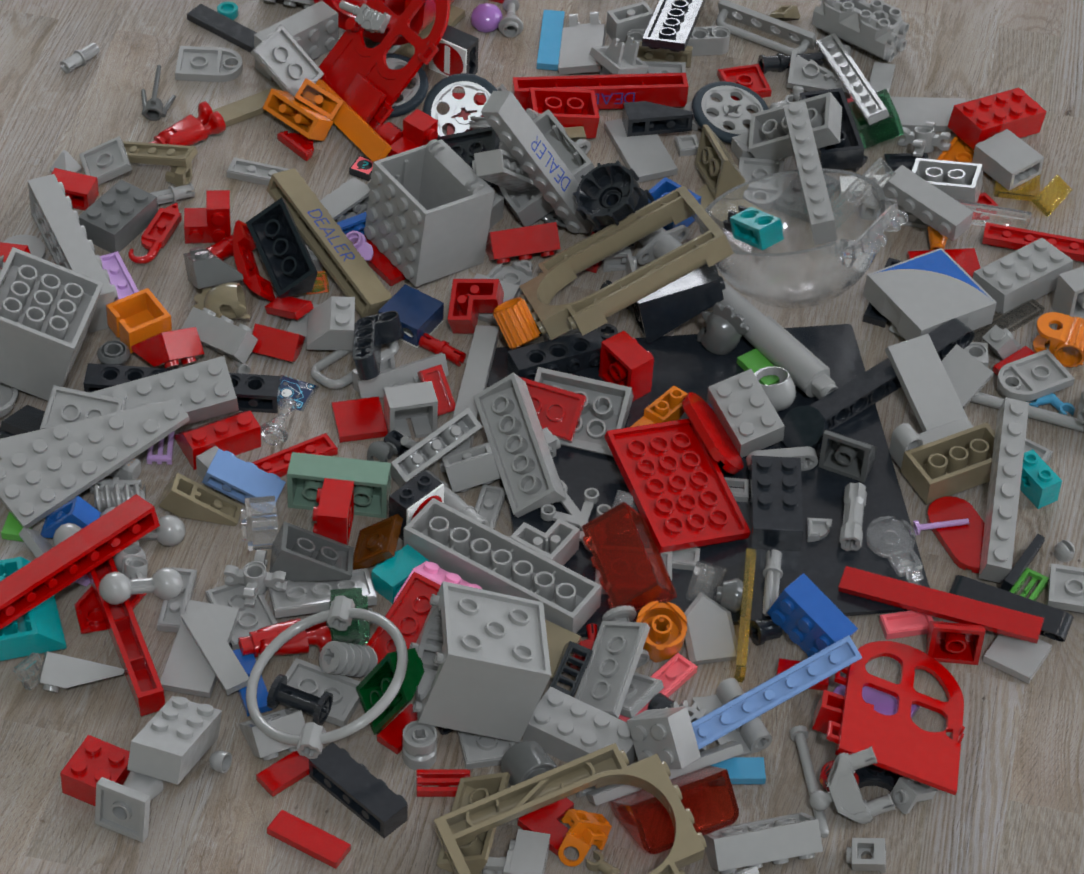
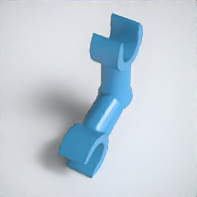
[1026,393,1075,415]

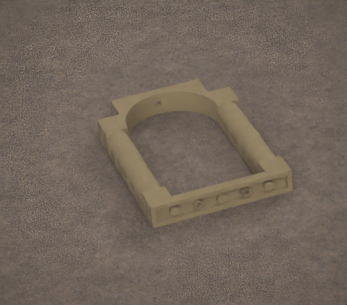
[519,185,734,340]
[434,743,707,874]

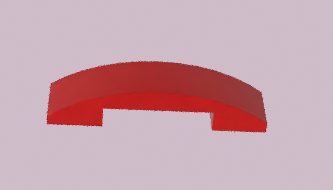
[233,220,275,301]

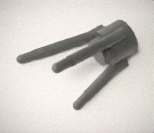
[141,65,176,121]

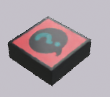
[349,155,373,181]

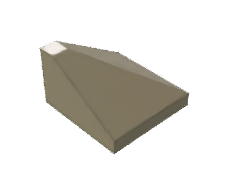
[769,5,801,19]

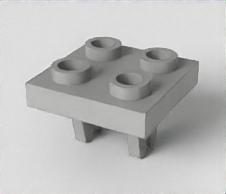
[589,37,649,75]

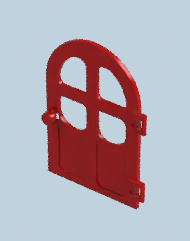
[319,0,450,130]
[826,641,965,795]

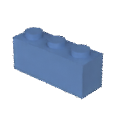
[202,449,286,516]

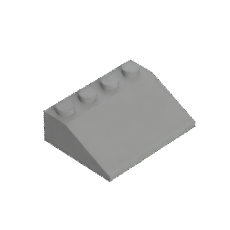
[534,367,633,457]

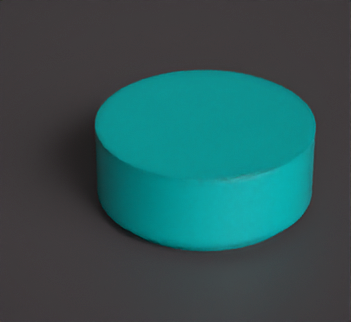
[217,2,238,20]

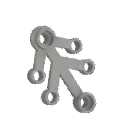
[540,480,612,552]

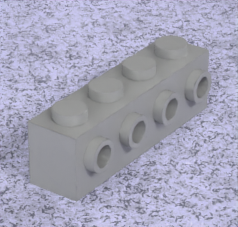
[882,165,973,241]

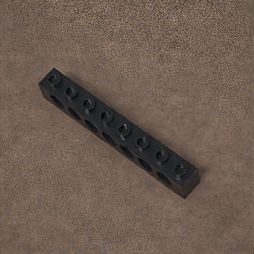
[83,363,281,414]

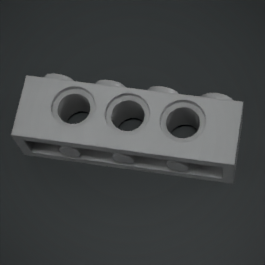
[391,407,483,488]

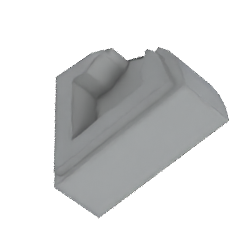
[806,518,832,542]

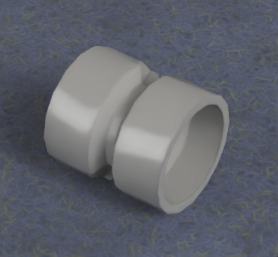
[402,720,437,770]

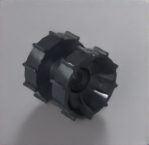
[573,160,654,246]

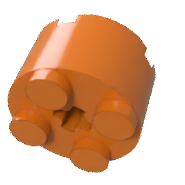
[636,601,687,663]

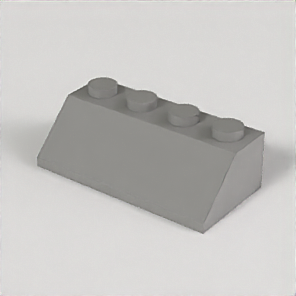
[701,812,823,874]

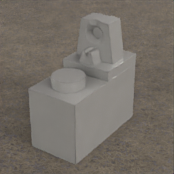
[483,829,550,874]

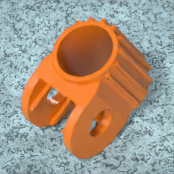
[492,297,541,350]
[1032,312,1084,368]

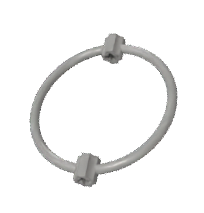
[246,596,408,759]

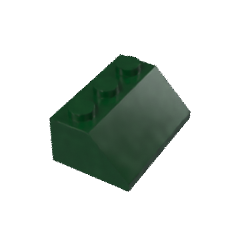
[356,648,425,735]

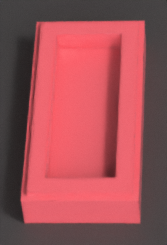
[879,611,933,640]

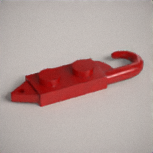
[128,203,182,264]

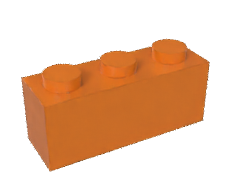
[262,89,333,141]

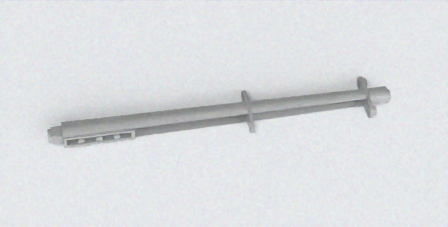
[575,139,838,399]

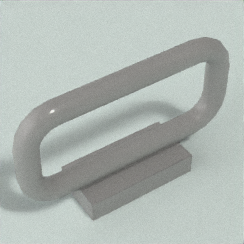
[311,341,399,392]

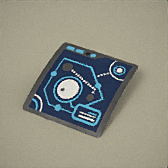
[279,375,319,412]

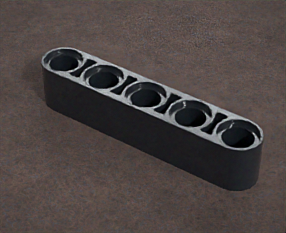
[949,575,1074,642]

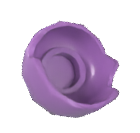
[471,3,503,33]

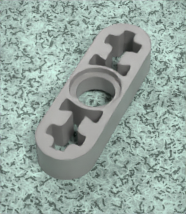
[746,446,818,471]

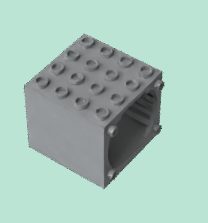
[409,581,551,743]

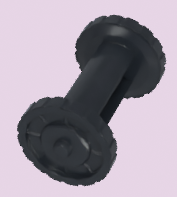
[267,674,333,726]

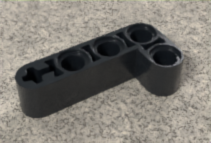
[353,311,404,380]

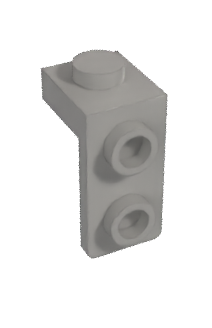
[602,247,637,275]

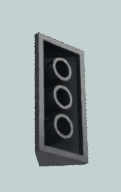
[246,197,318,298]

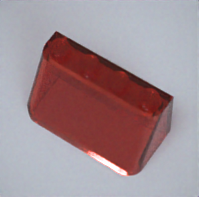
[582,502,677,611]
[611,766,739,854]

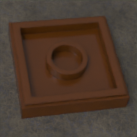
[353,514,403,570]

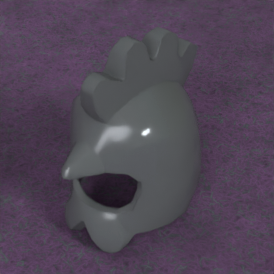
[697,302,750,355]

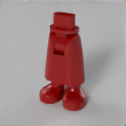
[150,101,226,146]
[238,618,332,657]

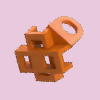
[558,809,612,867]

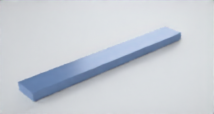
[692,635,862,750]

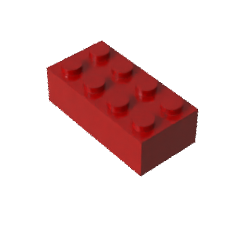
[947,87,1047,150]

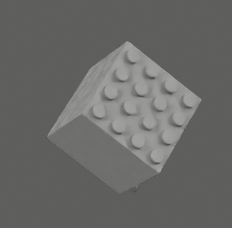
[364,139,495,287]
[0,247,104,401]

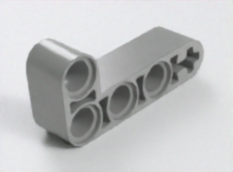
[889,418,974,468]

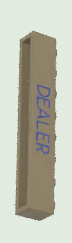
[267,168,392,318]

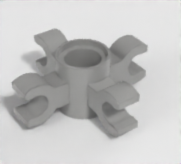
[898,121,951,157]
[224,550,287,607]

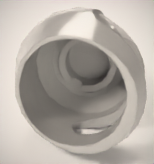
[754,366,796,412]

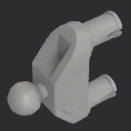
[809,746,896,824]

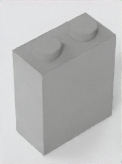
[972,129,1044,191]

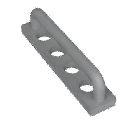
[716,0,816,55]

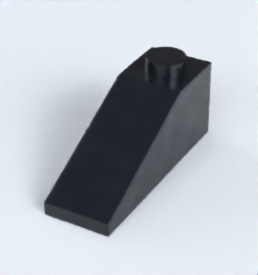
[622,101,693,137]

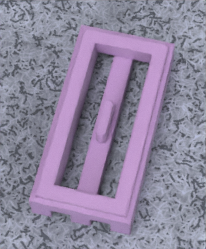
[147,431,175,464]

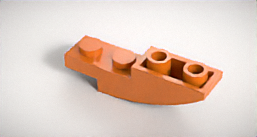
[630,386,688,427]

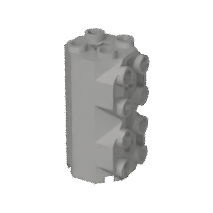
[812,0,910,62]

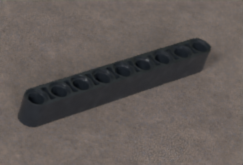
[810,318,975,431]

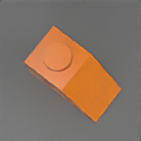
[295,78,344,120]

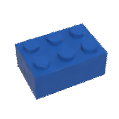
[767,573,858,658]

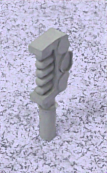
[339,0,391,34]

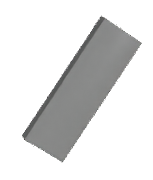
[473,372,567,518]

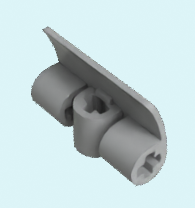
[693,678,772,757]

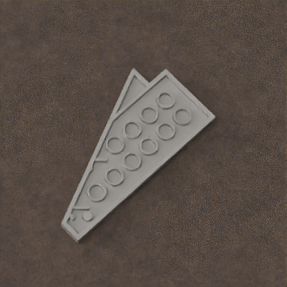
[0,399,190,528]

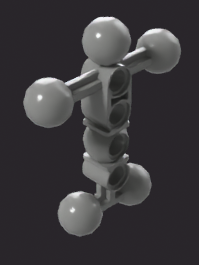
[53,507,186,605]

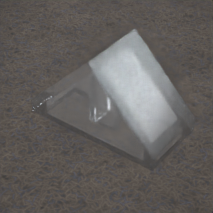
[686,561,727,601]

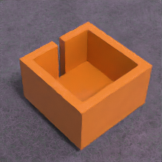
[106,288,172,354]

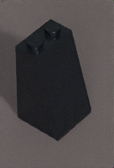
[632,264,726,343]

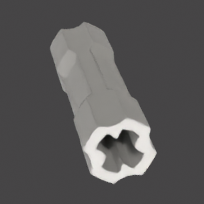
[839,482,867,551]

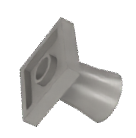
[95,771,163,842]

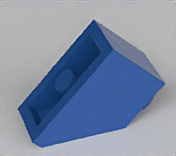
[40,496,101,538]

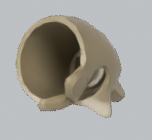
[191,282,251,320]

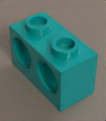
[730,207,784,250]

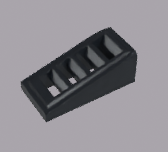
[548,641,593,697]

